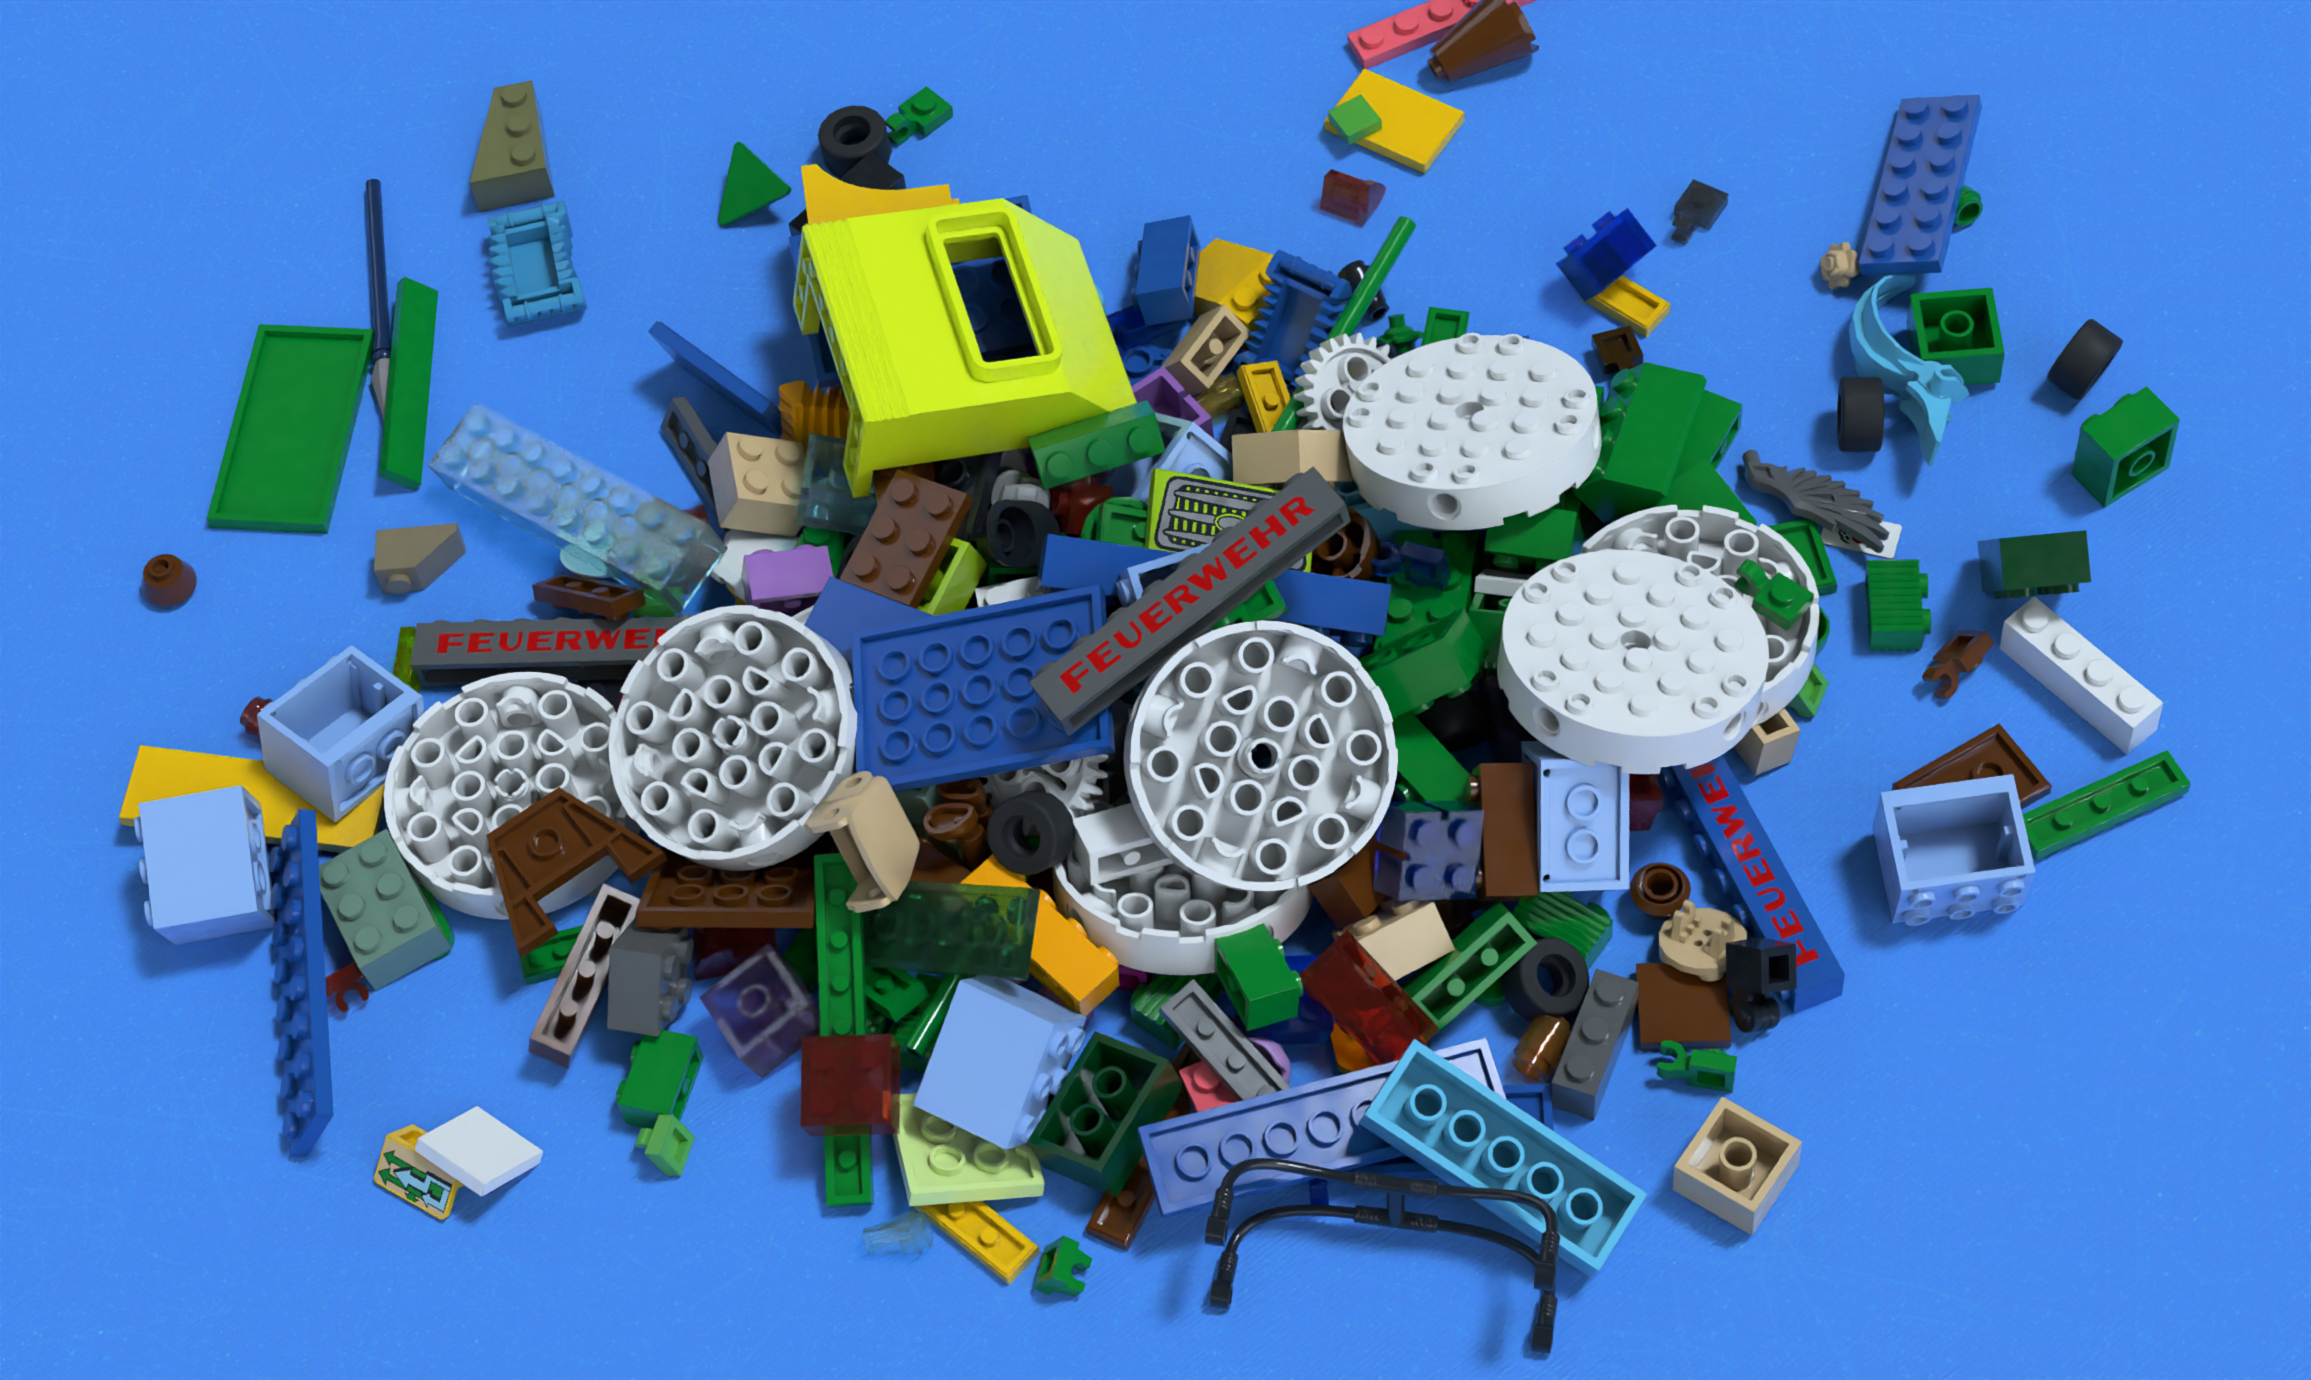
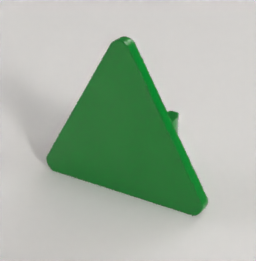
[718,142,791,226]

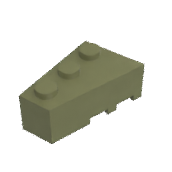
[469,80,555,212]

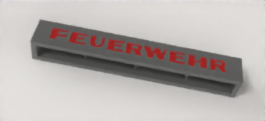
[1029,466,1351,737]
[410,614,693,687]

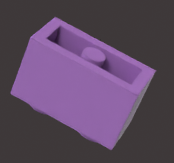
[741,544,834,615]

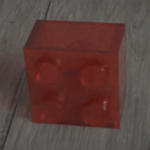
[801,1034,901,1136]

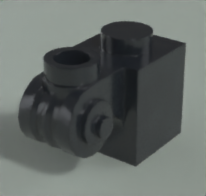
[1726,937,1797,1033]

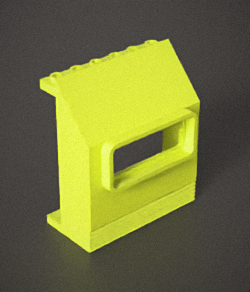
[793,198,1137,498]

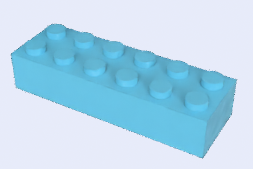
[1358,1039,1647,1277]

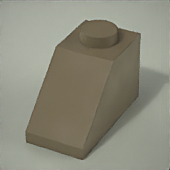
[374,523,466,594]

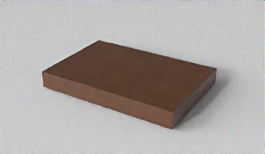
[1892,723,2052,810]

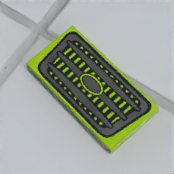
[1144,468,1312,572]

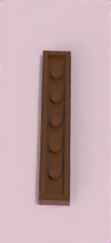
[1086,1015,1245,1251]

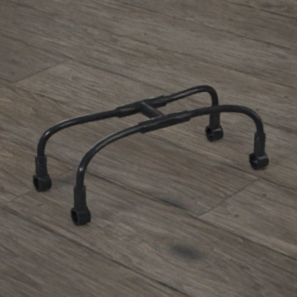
[1205,1158,1561,1354]

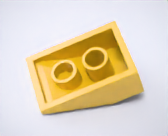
[1193,238,1274,350]

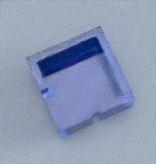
[1373,801,1484,901]

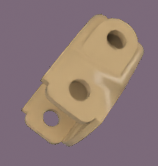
[803,771,920,913]

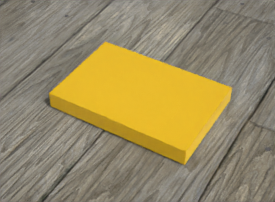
[1324,68,1465,174]

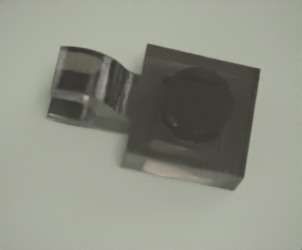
[1671,179,1729,245]

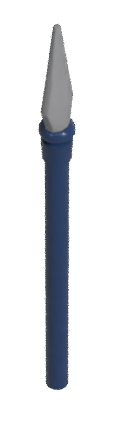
[365,179,392,420]

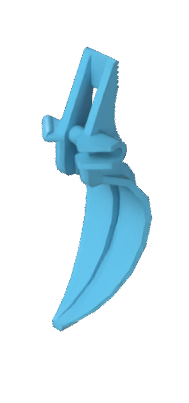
[1849,274,1969,466]

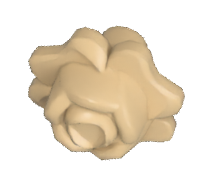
[1819,242,1861,289]

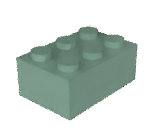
[319,829,452,991]

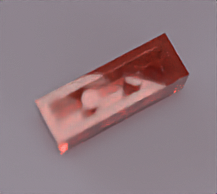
[1299,930,1440,1066]

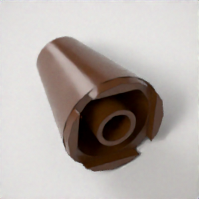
[1427,0,1539,83]

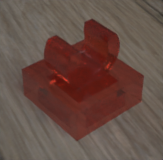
[325,961,370,1012]

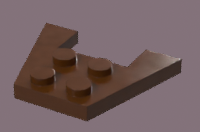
[486,787,668,958]

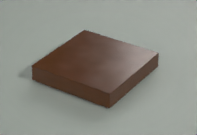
[1636,963,1731,1050]

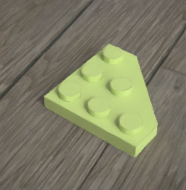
[886,1093,1045,1206]

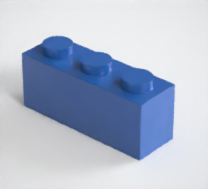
[1131,215,1201,326]

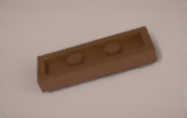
[532,572,646,621]

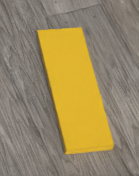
[119,745,385,853]

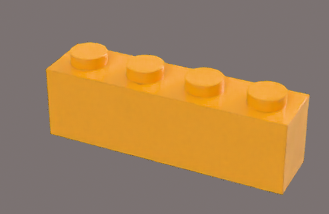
[955,854,1120,1016]

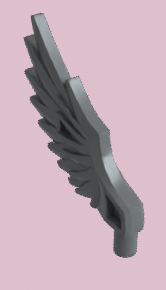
[1742,450,1890,553]

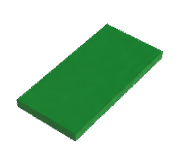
[207,324,374,534]

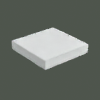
[415,1106,543,1197]

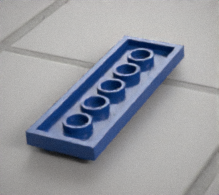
[1859,95,1982,276]

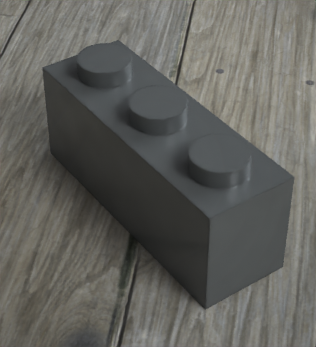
[1551,969,1639,1120]

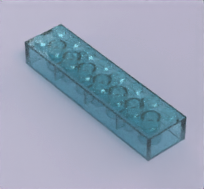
[428,401,728,614]

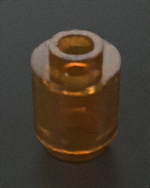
[1512,1015,1572,1081]

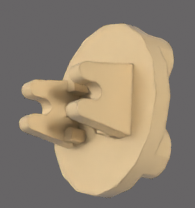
[1659,900,1747,981]

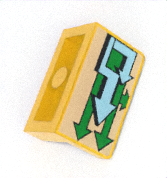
[374,1124,464,1220]

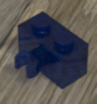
[1556,208,1657,301]

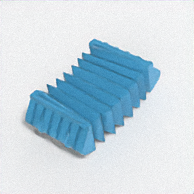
[488,201,587,326]

